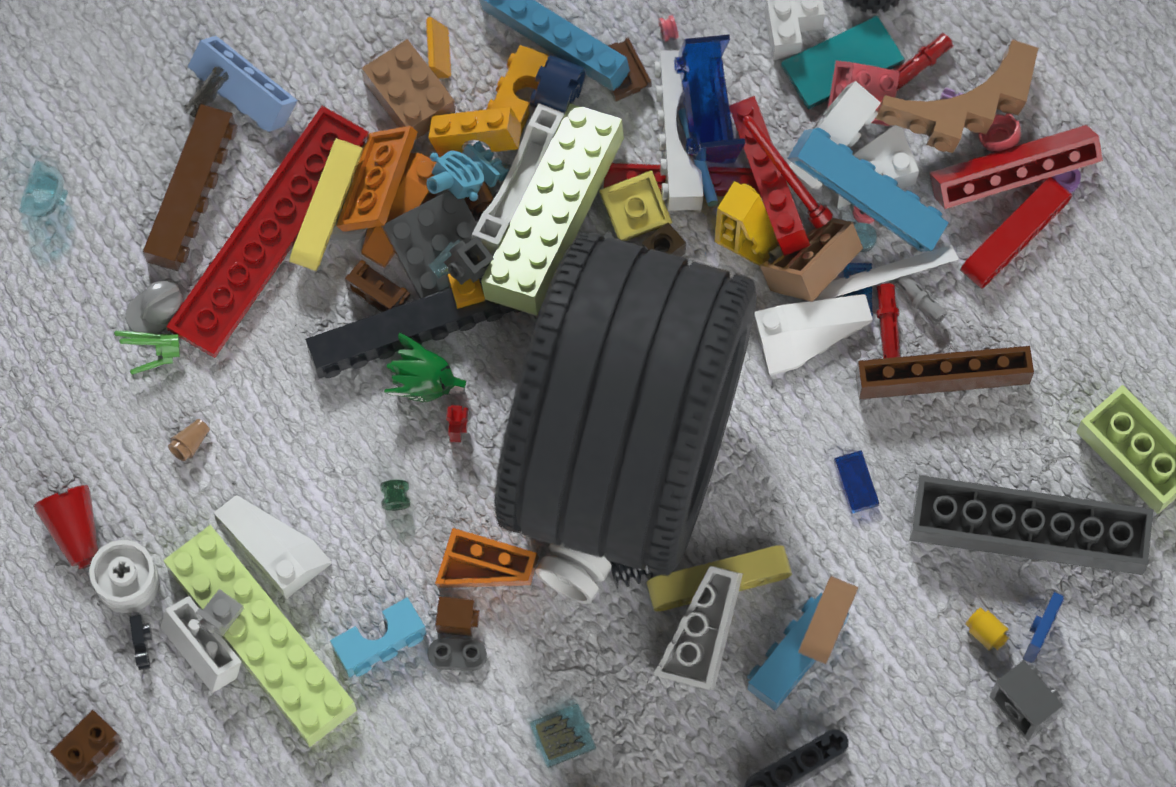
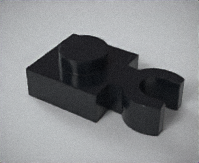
[129,614,152,670]

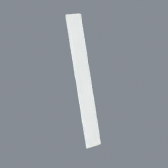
[806,245,959,302]

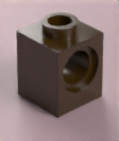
[642,223,686,257]

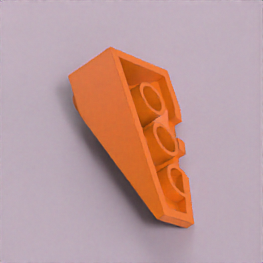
[361,152,438,268]

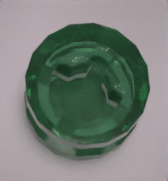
[380,480,410,511]

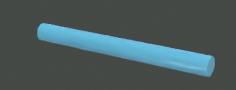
[678,108,718,207]

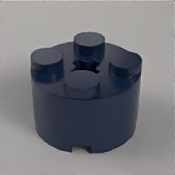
[529,55,586,115]

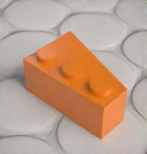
[435,528,539,588]

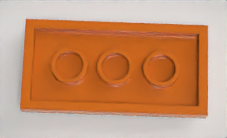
[336,126,417,232]

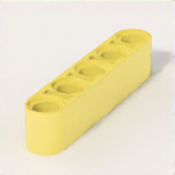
[289,138,363,271]
[646,545,792,612]

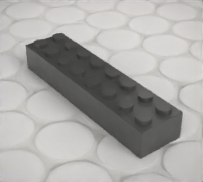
[909,475,1154,575]

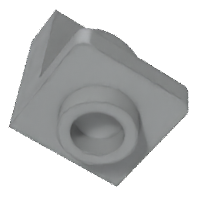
[196,589,244,637]

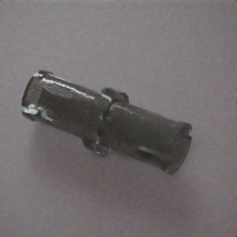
[184,67,229,117]

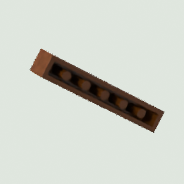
[143,104,237,271]
[855,346,1034,400]

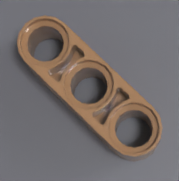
[798,576,858,664]

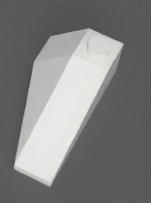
[754,294,873,376]
[214,495,332,599]

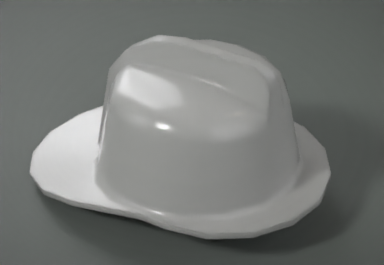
[126,281,189,334]

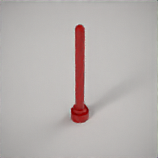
[743,116,833,228]

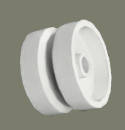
[89,539,160,613]
[536,543,611,604]

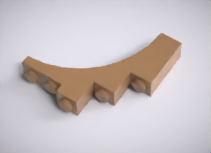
[875,39,1038,153]

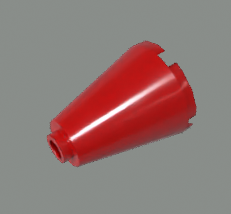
[34,485,98,570]

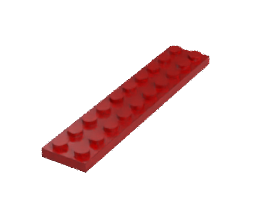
[166,105,369,358]

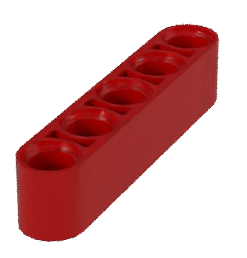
[960,177,1073,289]

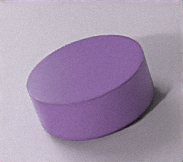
[1052,169,1081,192]

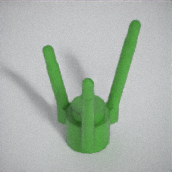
[114,330,180,374]

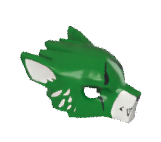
[384,333,467,403]

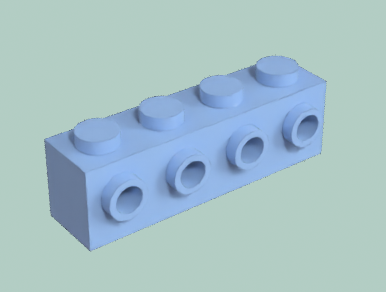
[187,36,298,132]

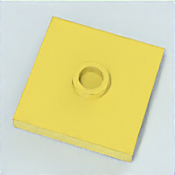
[599,170,672,241]

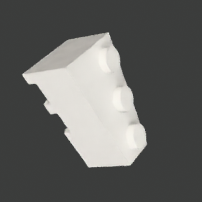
[829,125,919,209]

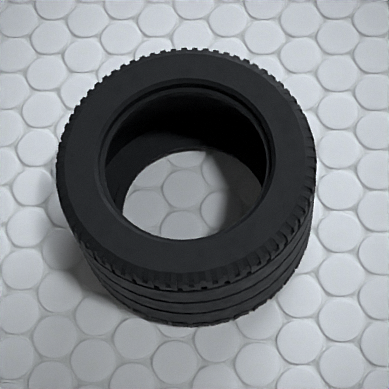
[494,232,757,576]

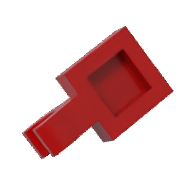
[446,405,469,443]

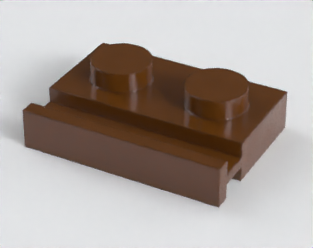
[608,37,652,102]

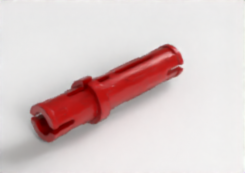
[896,33,954,91]
[877,283,900,359]

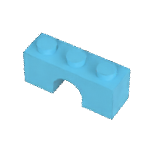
[330,597,426,678]

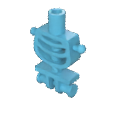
[426,141,509,201]

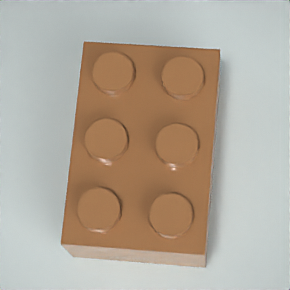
[361,39,456,140]

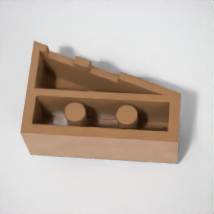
[760,218,863,302]

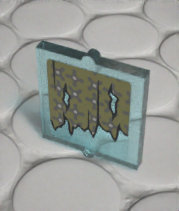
[529,703,596,768]

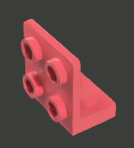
[828,61,900,126]

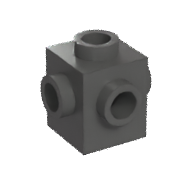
[444,236,494,285]

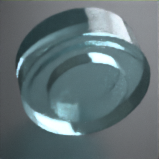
[854,223,877,252]

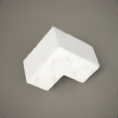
[765,0,825,61]

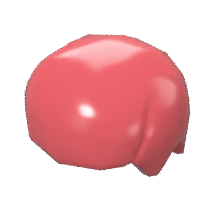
[979,113,1021,153]

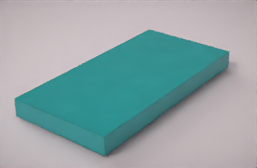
[781,15,905,110]

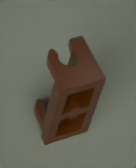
[345,260,411,312]

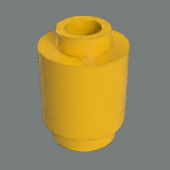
[965,607,1010,651]

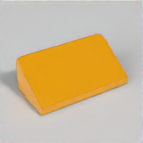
[426,17,451,79]

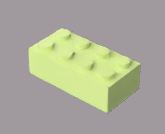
[1076,385,1176,515]

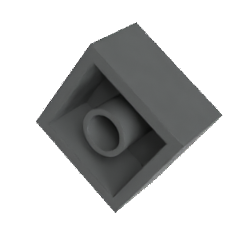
[989,659,1063,742]

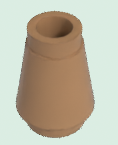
[168,419,210,461]

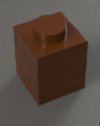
[435,597,480,636]

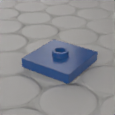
[1022,592,1064,663]

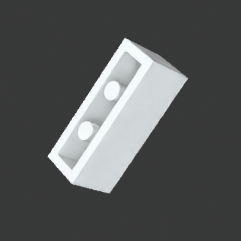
[160,596,241,693]

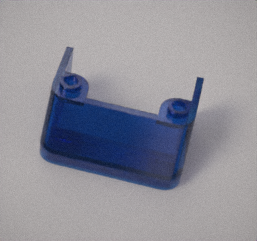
[674,34,746,164]

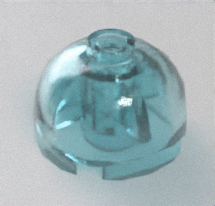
[19,160,68,218]

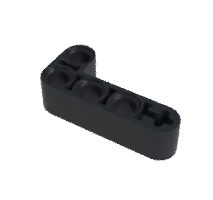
[745,729,849,787]

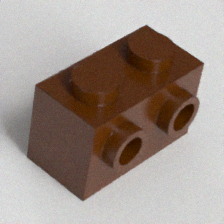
[50,710,122,783]

